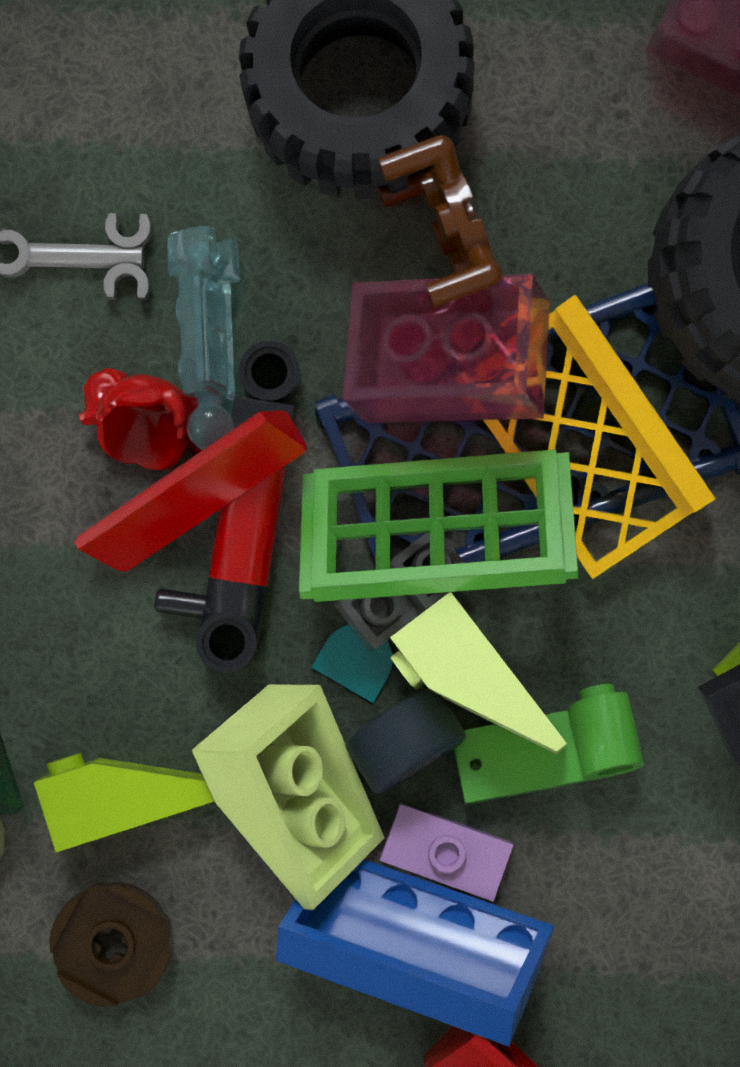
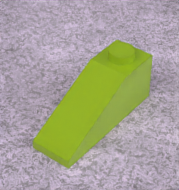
[33,753,215,853]

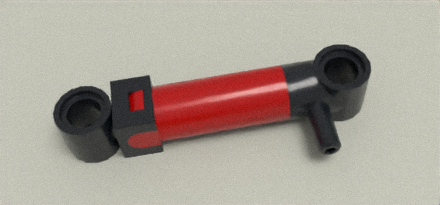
[154,341,301,673]

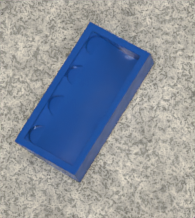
[276,859,554,1046]

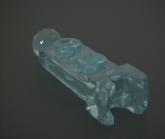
[167,226,240,450]

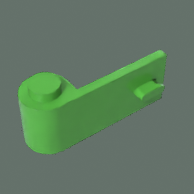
[453,684,645,805]

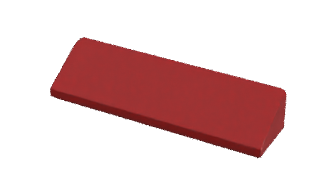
[74,410,307,572]

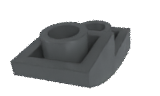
[333,533,465,652]

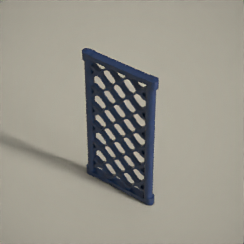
[314,283,740,563]

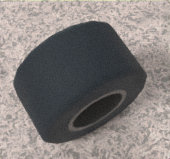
[345,688,466,793]

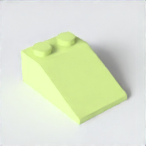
[390,592,567,754]
[192,684,385,910]

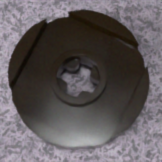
[49,882,172,1007]

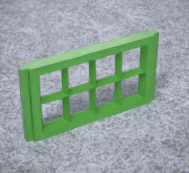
[299,449,578,602]

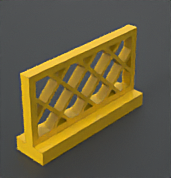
[456,295,715,579]

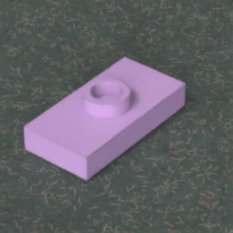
[380,802,514,901]

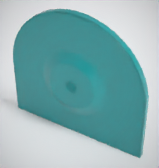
[311,625,393,703]

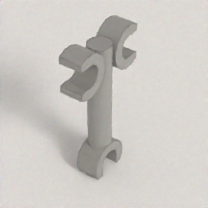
[0,213,153,301]

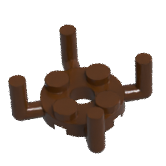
[377,135,502,326]

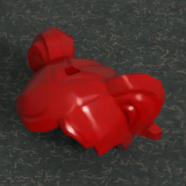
[78,368,217,471]

